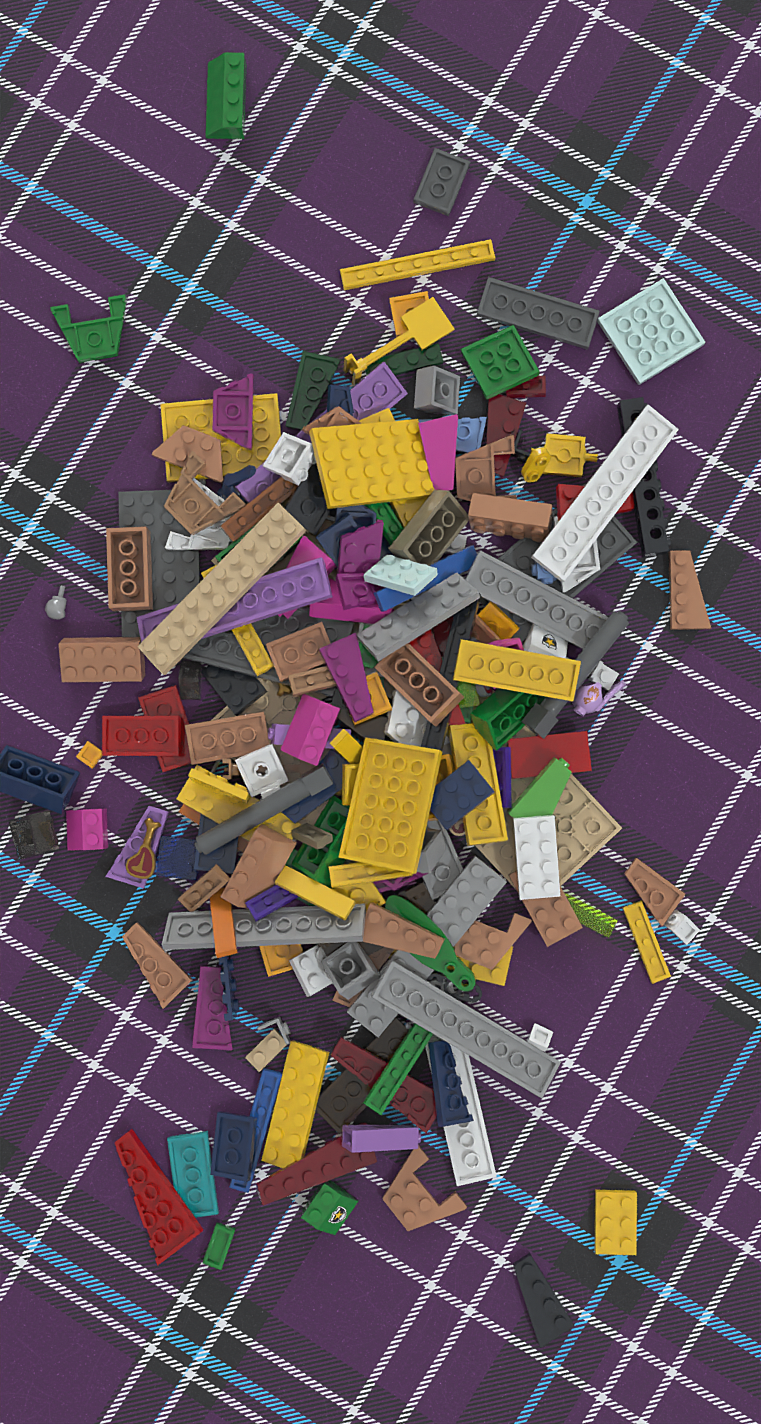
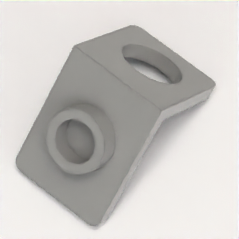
[257,1016,291,1045]

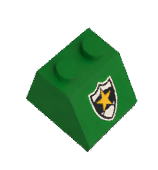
[301,1180,359,1235]

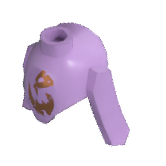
[572,680,626,716]

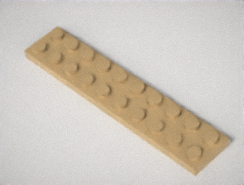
[137,503,307,675]

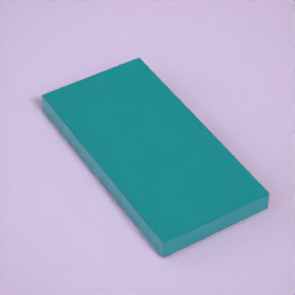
[167,1131,219,1218]

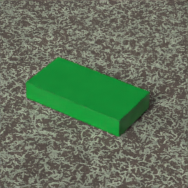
[202,1222,236,1270]

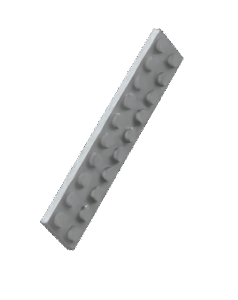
[347,856,507,1037]
[162,904,366,950]
[370,960,561,1098]

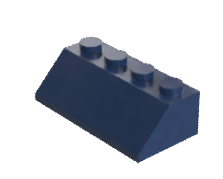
[0,745,80,814]

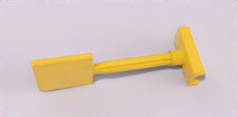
[343,297,454,386]

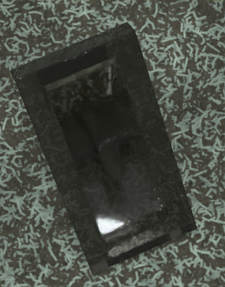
[178,660,202,700]

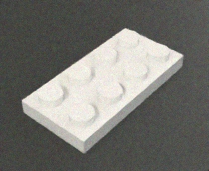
[513,815,560,900]

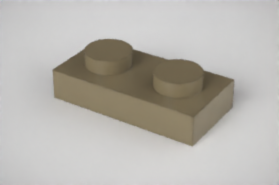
[291,823,333,849]

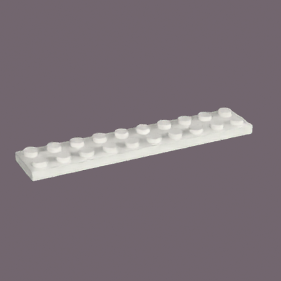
[531,405,679,583]
[425,979,497,1186]

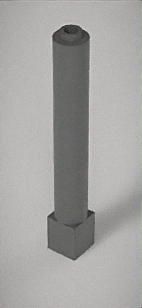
[521,611,629,739]
[194,763,333,855]

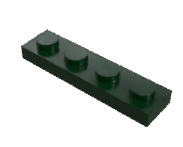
[365,343,444,376]

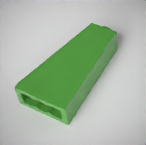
[507,757,572,818]

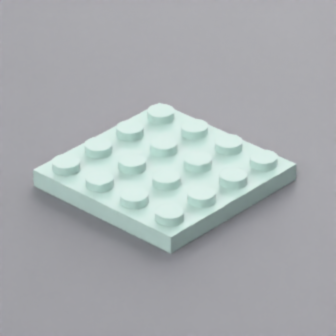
[597,278,706,385]

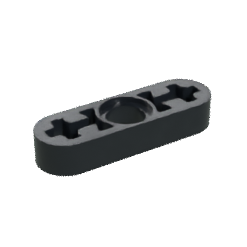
[425,972,482,1003]

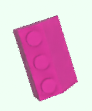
[281,694,341,766]

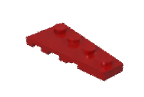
[556,484,634,521]

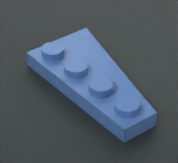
[418,417,486,454]

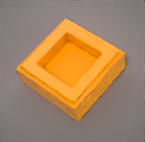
[76,741,102,769]

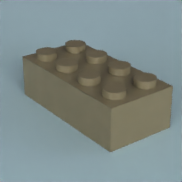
[389,490,469,566]

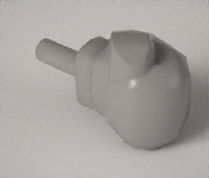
[45,586,67,619]

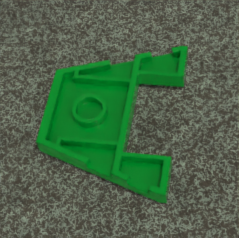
[50,294,127,363]

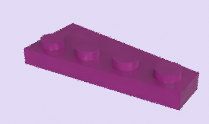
[336,573,384,610]
[319,633,374,723]
[192,965,233,1050]

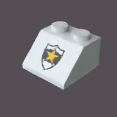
[523,624,568,658]

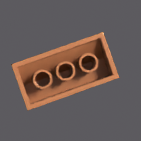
[221,823,296,908]

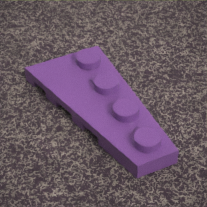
[105,806,169,888]

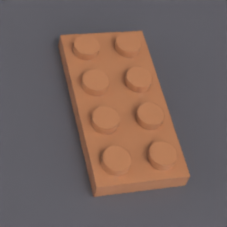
[185,712,270,765]
[508,870,583,947]

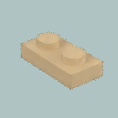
[245,1028,286,1072]

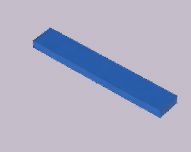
[374,545,477,612]
[229,1068,283,1193]

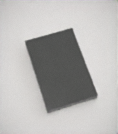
[413,148,470,216]

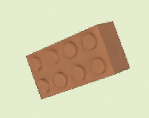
[468,493,553,542]
[106,527,153,611]
[59,637,145,682]
[374,643,464,726]

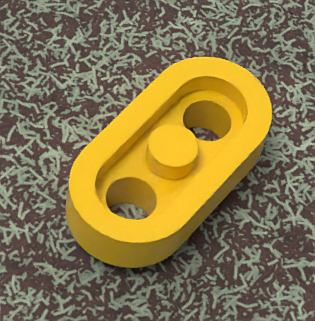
[521,447,551,482]

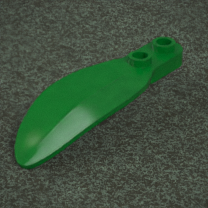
[385,895,476,991]

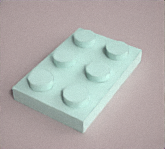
[364,555,438,596]

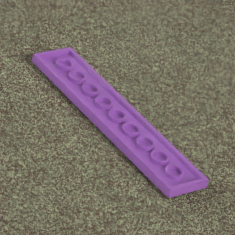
[235,362,408,503]
[137,557,333,642]

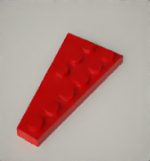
[115,1129,204,1266]

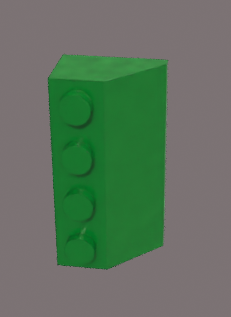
[206,52,247,139]
[470,688,546,751]
[291,795,350,888]

